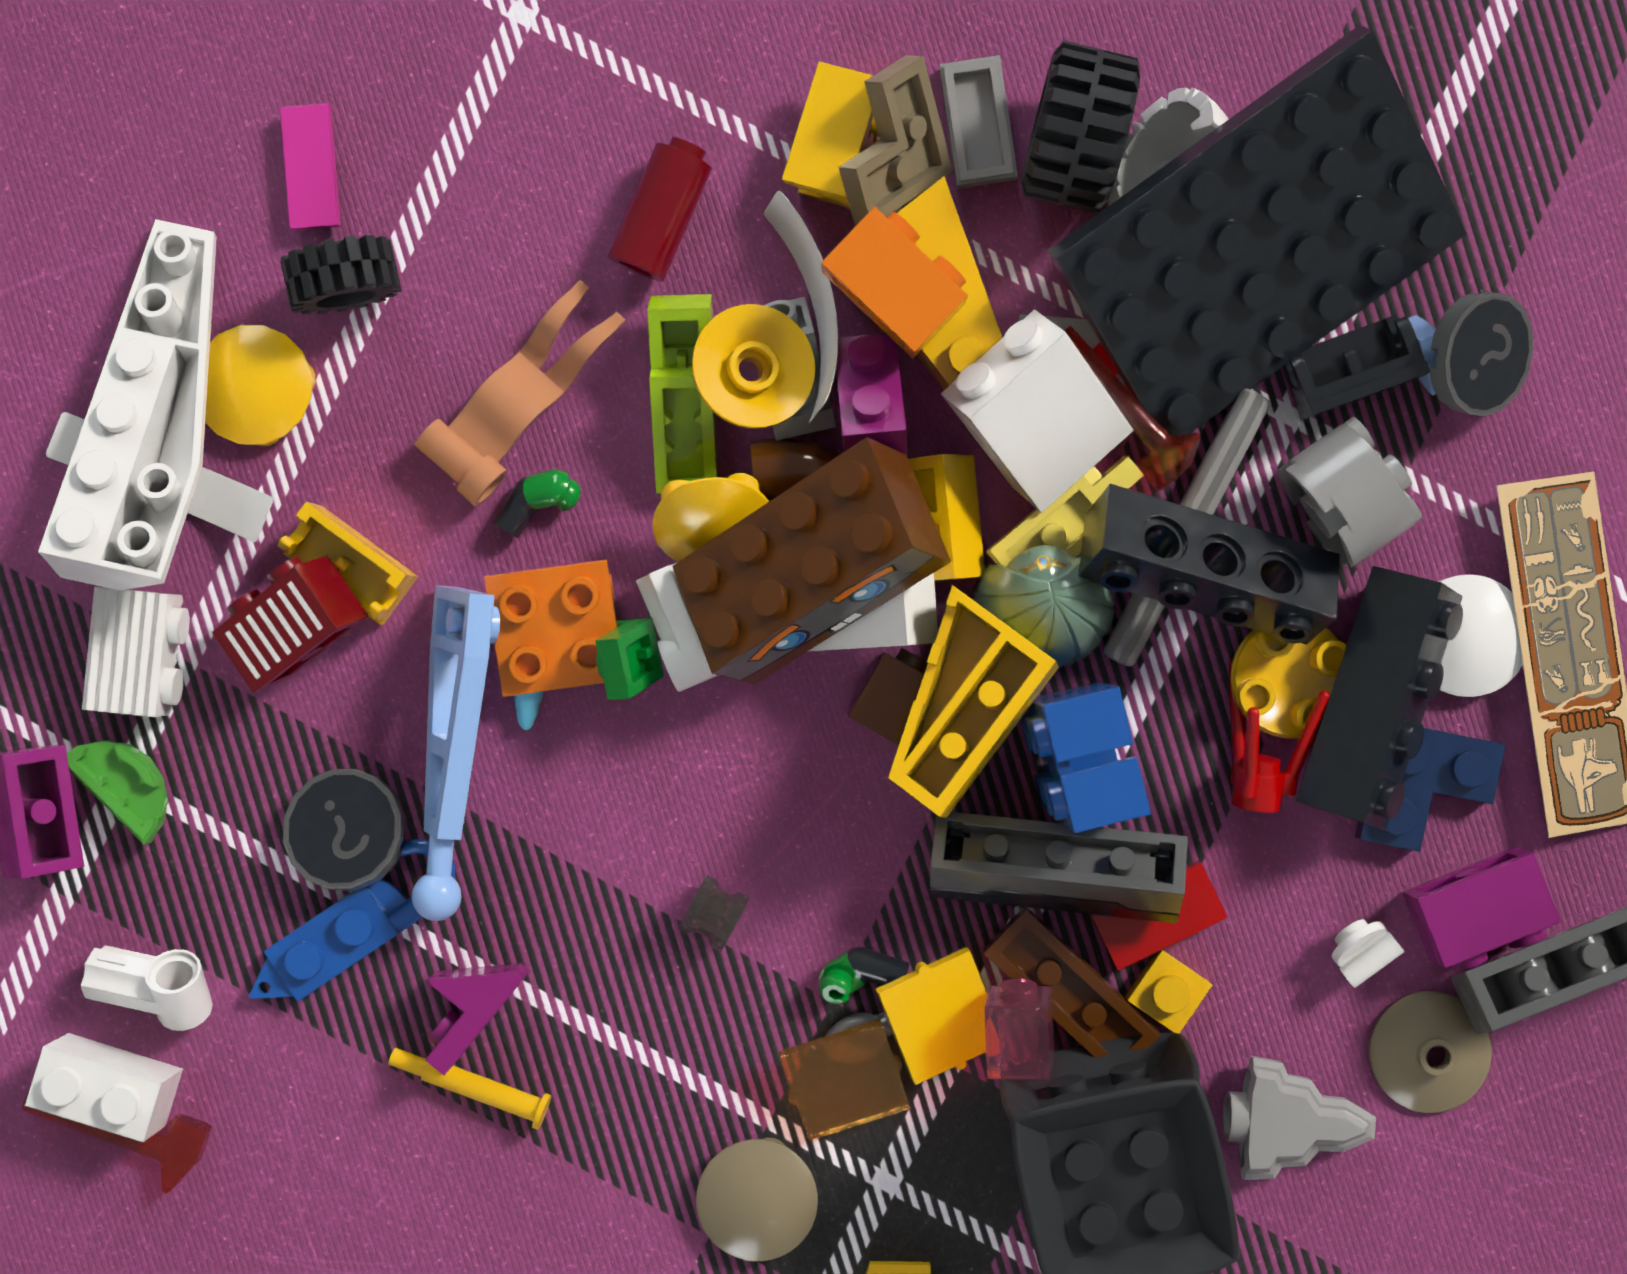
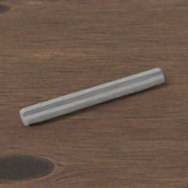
[1104,388,1270,667]

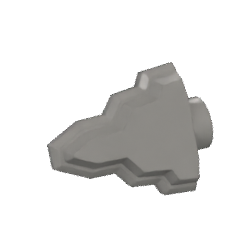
[1222,1055,1376,1180]

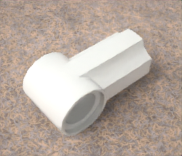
[636,563,718,692]
[81,945,213,1031]

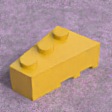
[898,176,1002,390]
[888,585,1059,818]

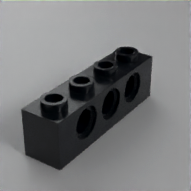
[1078,483,1340,645]

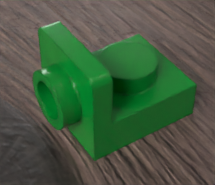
[595,618,664,700]

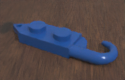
[249,839,456,1002]

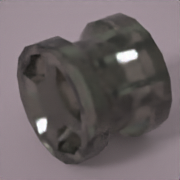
[678,874,750,951]

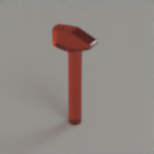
[1064,325,1201,490]
[22,1092,212,1193]

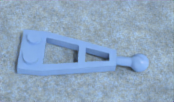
[412,585,500,921]

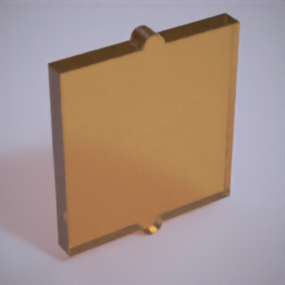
[779,1019,910,1141]

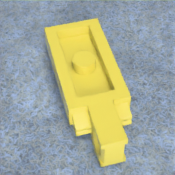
[985,456,1144,567]

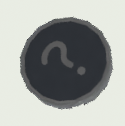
[1430,292,1533,417]
[283,769,407,891]

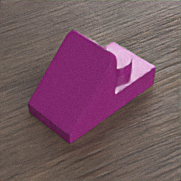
[425,963,531,1075]

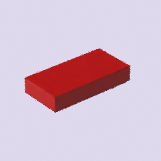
[1090,861,1228,971]

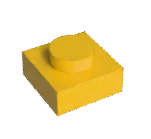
[1125,949,1213,1033]

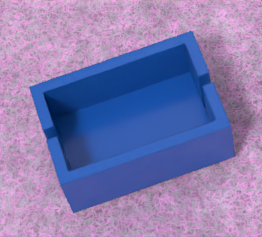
[1020,682,1151,833]

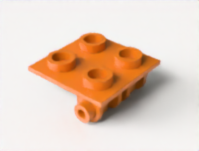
[484,559,617,697]

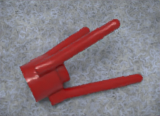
[1228,659,1330,813]

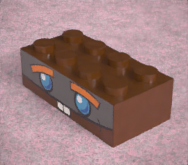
[672,437,951,684]

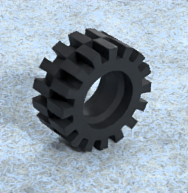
[280,235,402,314]

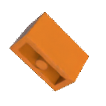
[821,206,968,359]

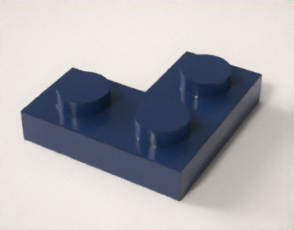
[1355,728,1506,852]

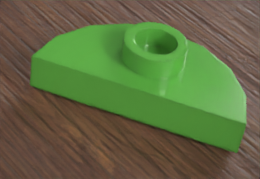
[67,740,168,845]

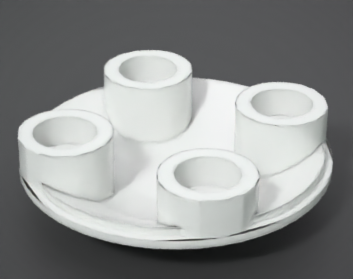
[1437,575,1523,697]

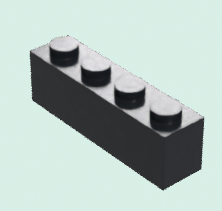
[1296,566,1463,831]

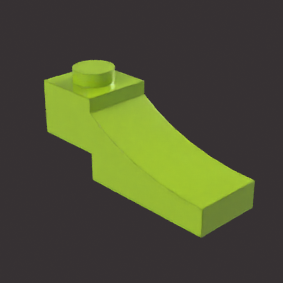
[647,294,718,494]

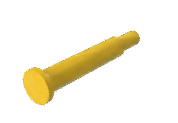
[388,1047,551,1130]

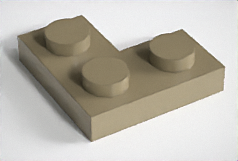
[838,55,953,224]

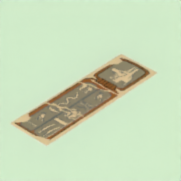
[1496,472,1627,838]

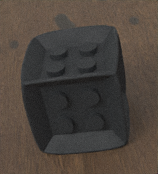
[1000,1033,1240,1274]

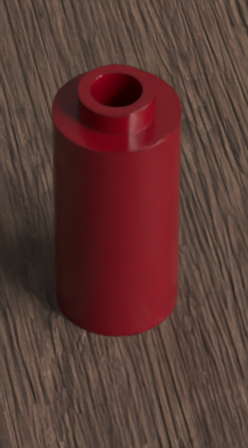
[607,137,712,282]

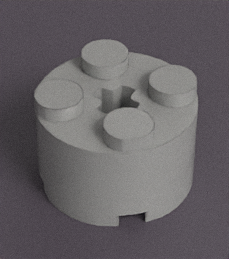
[1278,417,1422,568]

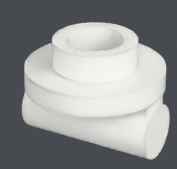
[1332,919,1405,988]

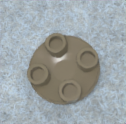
[696,1137,818,1261]

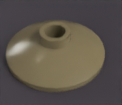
[1368,990,1492,1113]

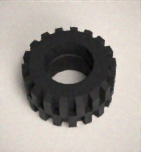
[1021,40,1141,214]

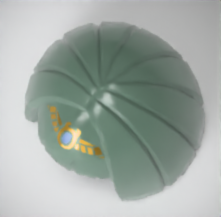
[972,545,1115,669]

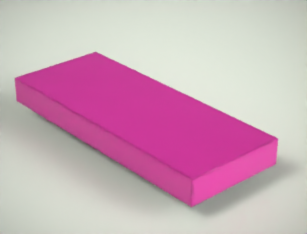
[280,103,341,231]

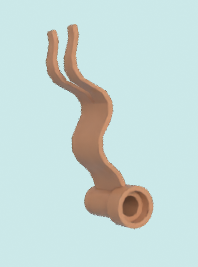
[415,280,626,507]

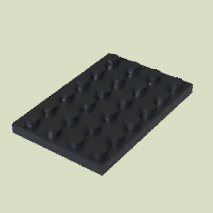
[1047,25,1467,449]

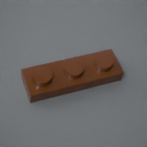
[983,907,1161,1058]

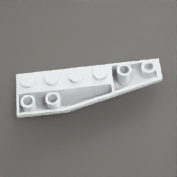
[38,219,217,591]

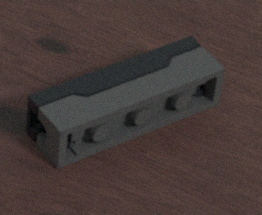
[930,812,1188,924]

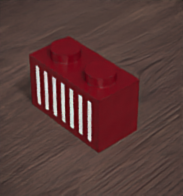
[212,555,369,693]

